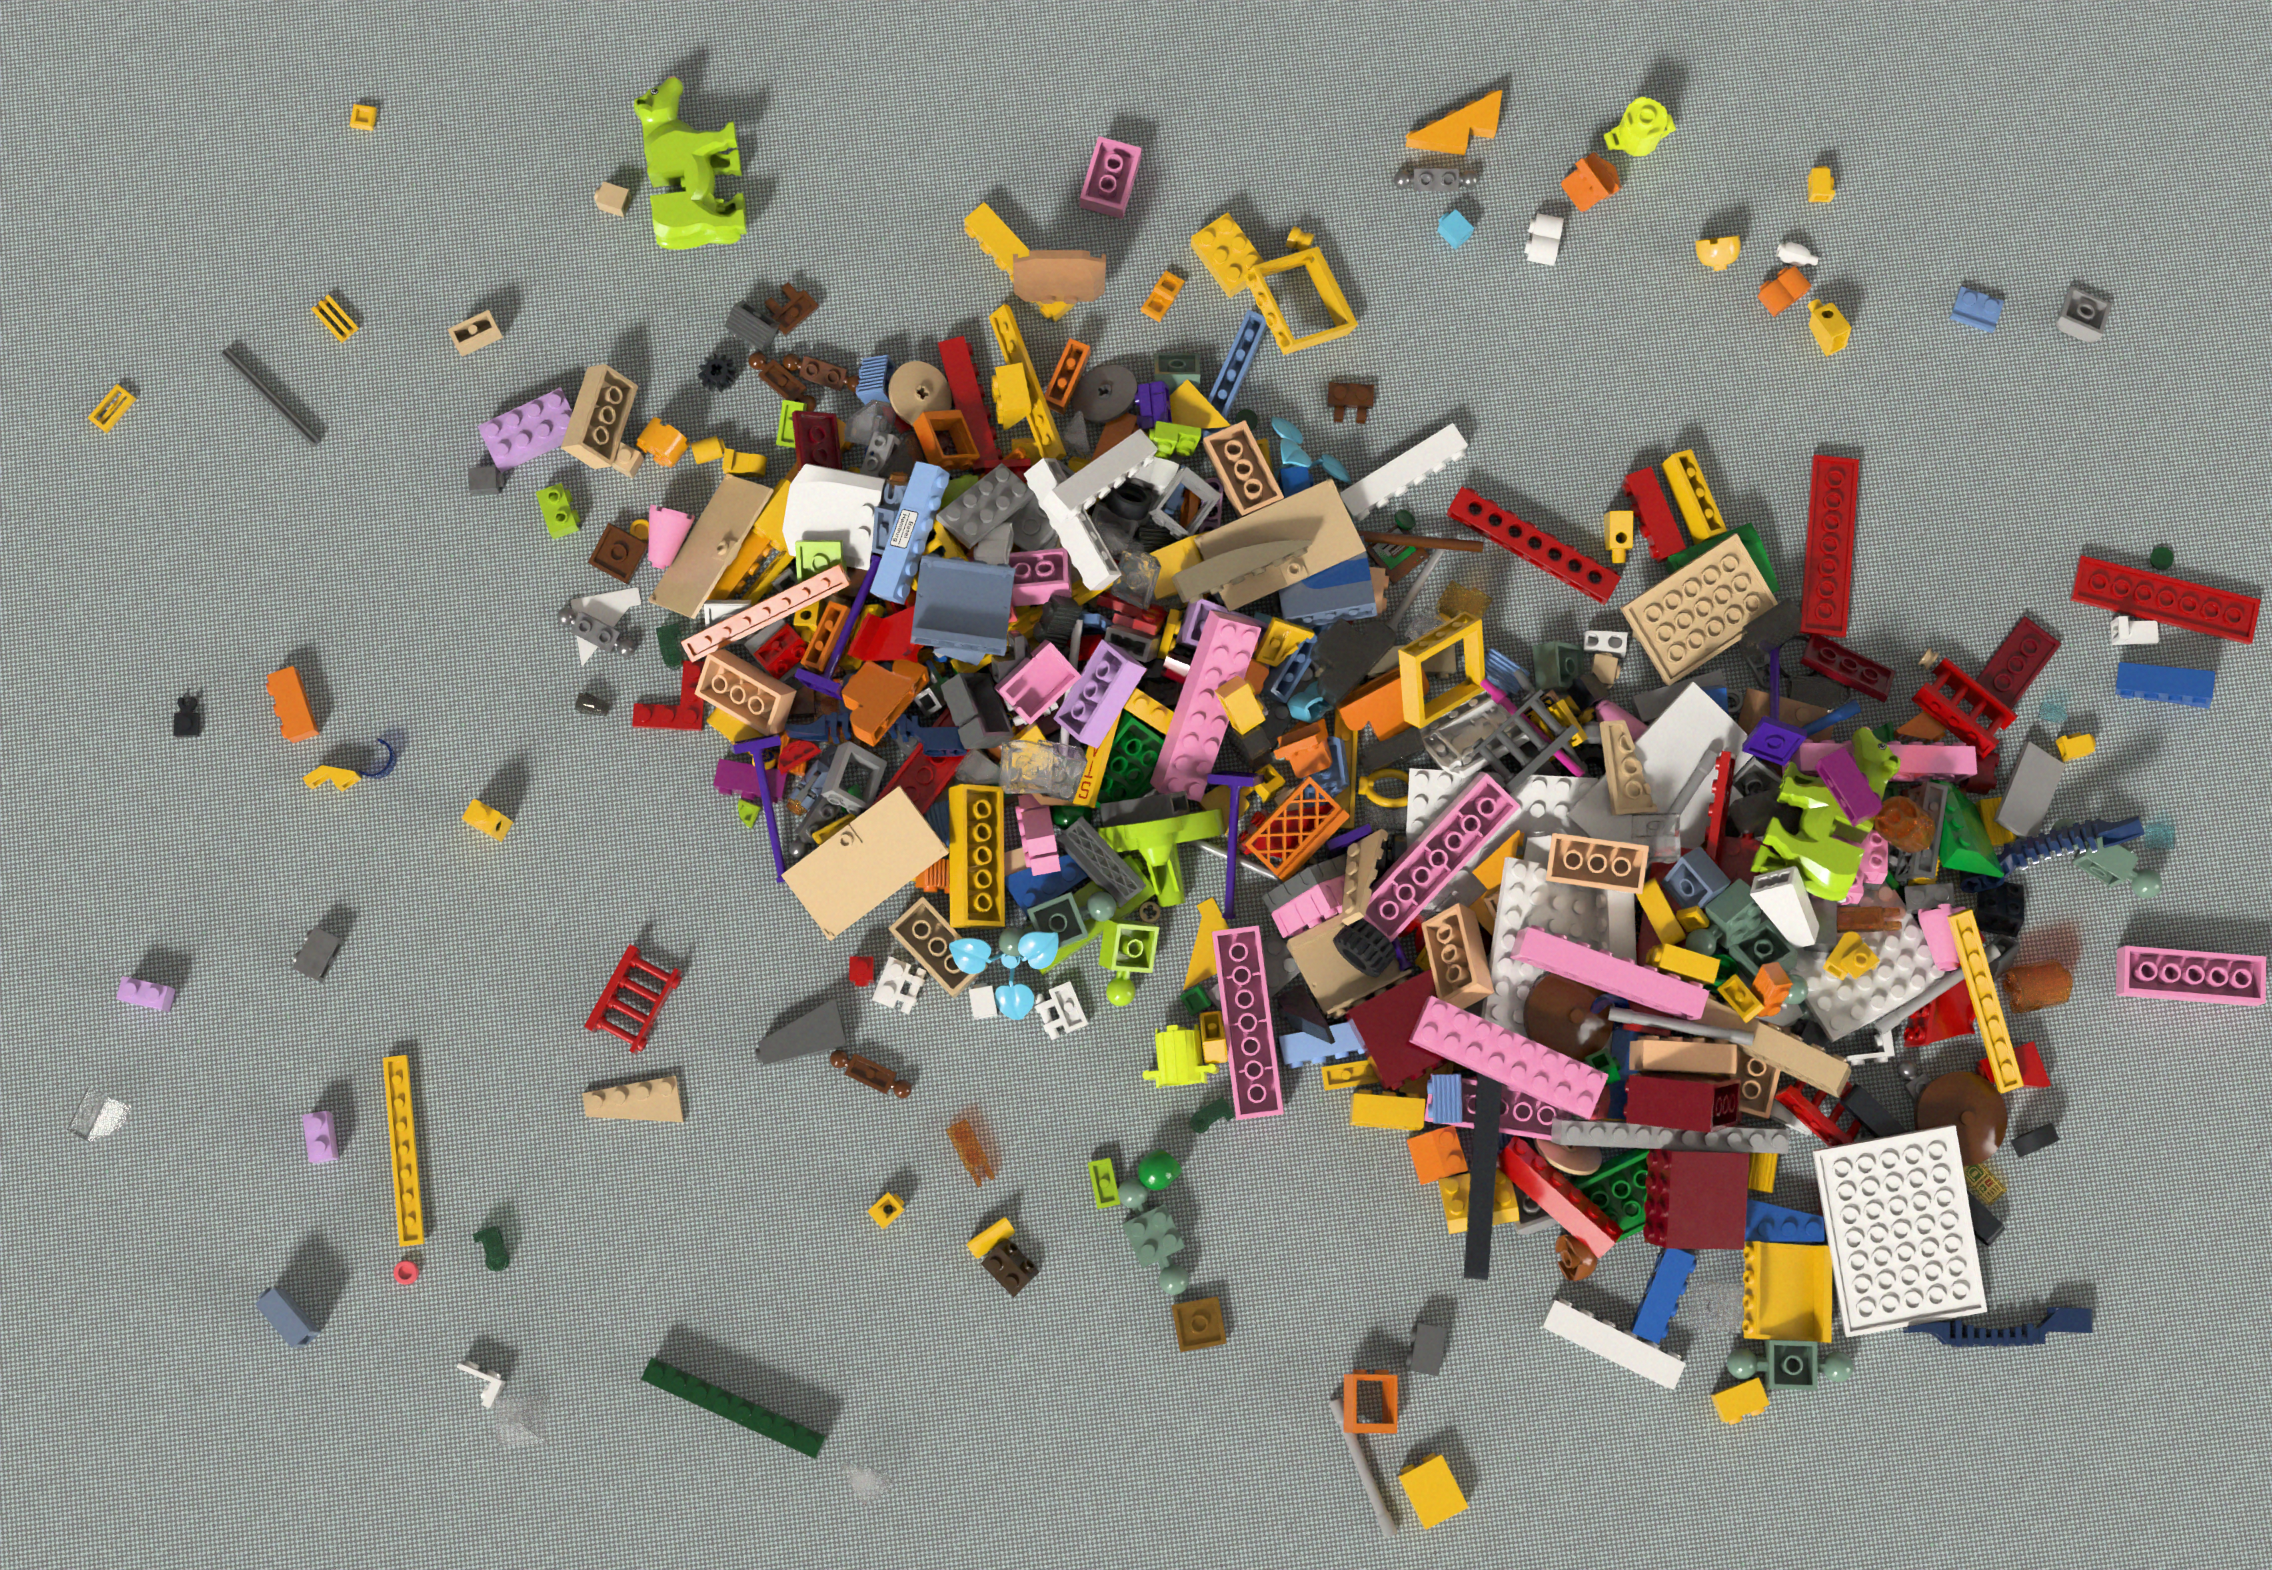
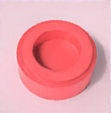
[394,1260,419,1285]

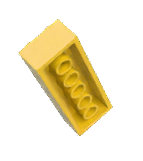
[949,784,1005,930]

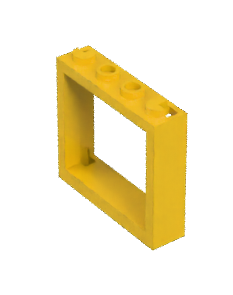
[1244,247,1358,355]
[1398,611,1485,729]

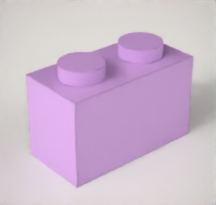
[116,976,176,1012]
[302,1111,339,1164]

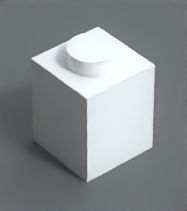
[969,983,998,1020]

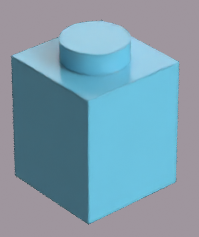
[1437,209,1474,250]

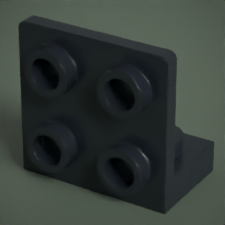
[1973,882,2025,938]

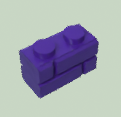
[1135,381,1172,434]

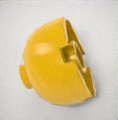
[1695,235,1741,271]

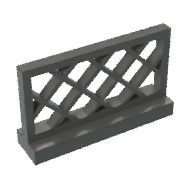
[1895,781,1948,882]
[1056,816,1147,908]

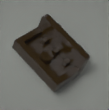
[981,1238,1039,1298]

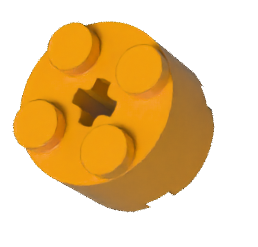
[635,417,690,468]

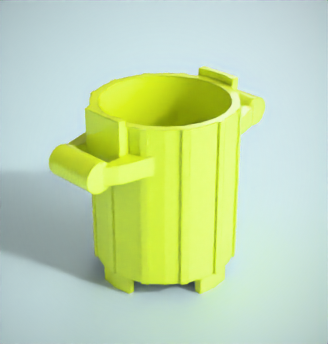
[1603,97,1676,157]
[1142,1024,1219,1089]

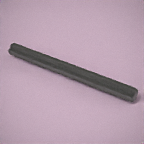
[221,347,321,447]

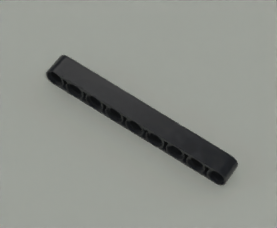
[1464,1072,1502,1280]
[1839,1083,2005,1247]

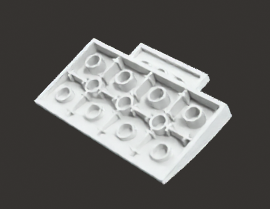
[1566,682,1753,871]

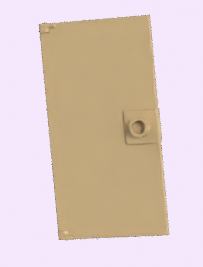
[648,473,774,619]
[1194,478,1366,612]
[781,786,950,941]

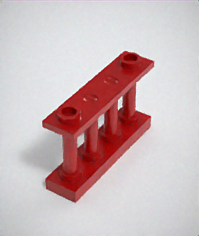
[1911,657,2018,759]
[584,944,682,1055]
[1774,1079,1862,1147]

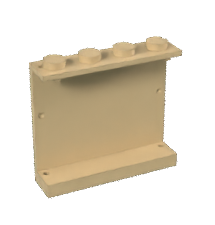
[1287,913,1412,1019]

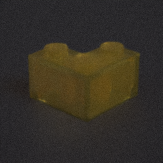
[1435,580,1493,619]

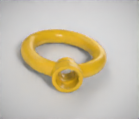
[1358,768,1409,808]

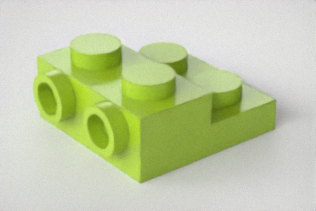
[1148,421,1202,460]
[795,540,847,590]

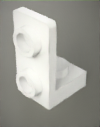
[2110,616,2159,645]
[1844,1030,1895,1066]
[457,1360,506,1408]

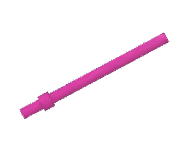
[1480,678,1585,778]

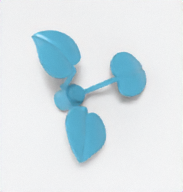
[1271,416,1352,485]
[949,931,1059,1020]

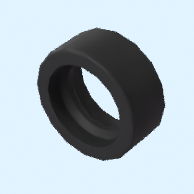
[1106,482,1152,521]
[2011,1123,2060,1158]

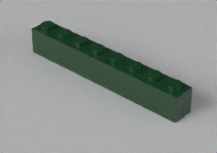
[641,1357,828,1459]

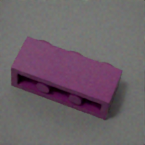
[1815,747,1883,827]
[713,758,789,804]

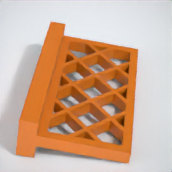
[1243,775,1350,882]

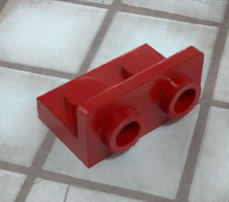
[753,623,808,680]

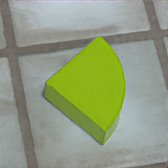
[738,798,761,829]

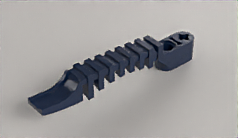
[784,712,967,757]
[1959,815,2145,893]
[1903,1307,2093,1347]

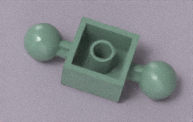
[2051,818,2162,899]
[1685,874,1762,957]
[999,891,1116,957]
[1729,919,1808,1005]
[1118,1178,1189,1295]
[1727,1340,1854,1390]

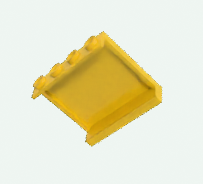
[1742,1241,1832,1343]

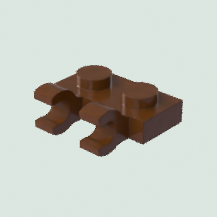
[764,282,819,337]
[1327,382,1374,424]

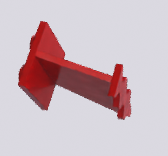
[847,606,925,664]
[1237,804,1333,858]
[1903,978,1976,1048]

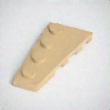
[1600,720,1658,816]
[1341,829,1388,926]
[582,1076,684,1123]

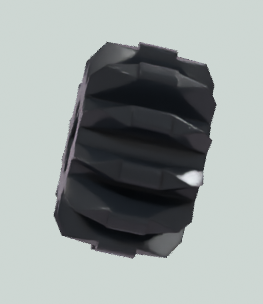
[698,354,737,393]

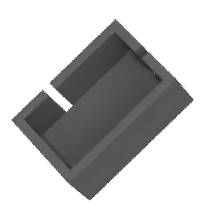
[941,673,1014,749]

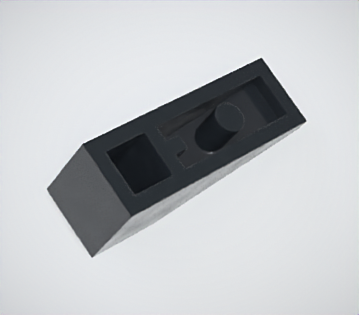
[1276,985,1335,1044]

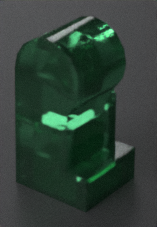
[656,623,685,670]
[1190,1096,1235,1134]
[472,1226,509,1272]

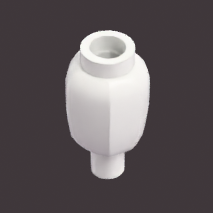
[1776,242,1819,266]

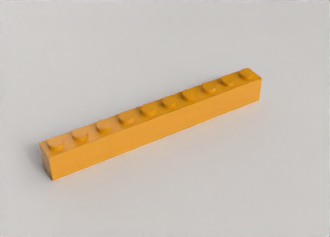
[707,418,856,600]

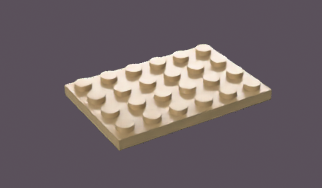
[1620,533,1783,686]

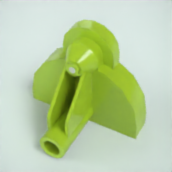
[1097,808,1226,907]

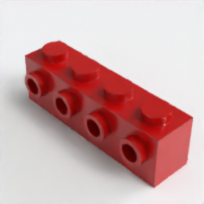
[1621,466,1687,564]

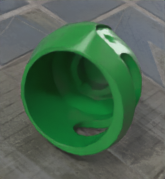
[1051,805,1092,831]
[1703,954,1739,995]
[1138,1148,1182,1191]

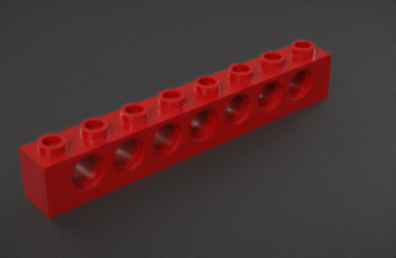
[1446,487,1621,606]

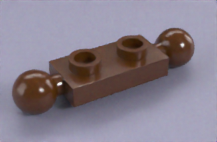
[748,352,817,412]
[783,353,860,393]
[830,1050,912,1099]

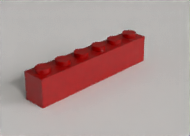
[938,336,1003,476]
[1496,1135,1624,1259]

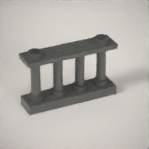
[1469,689,1579,795]

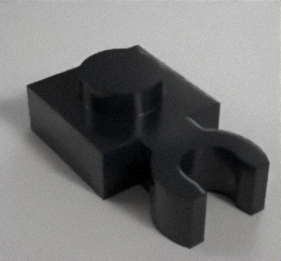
[173,697,200,737]

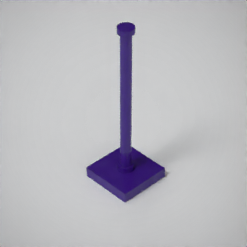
[795,555,882,701]
[1742,636,1807,766]
[730,734,786,883]
[1207,770,1264,919]
[1325,824,1413,972]

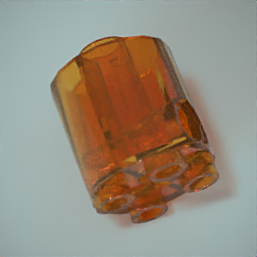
[1874,796,1935,853]
[2002,958,2073,1014]

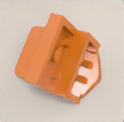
[1561,152,1623,212]
[1273,718,1333,778]

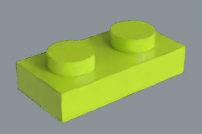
[776,400,807,448]
[1087,1158,1121,1210]

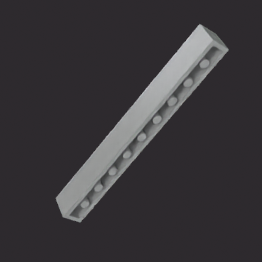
[1551,1118,1790,1154]

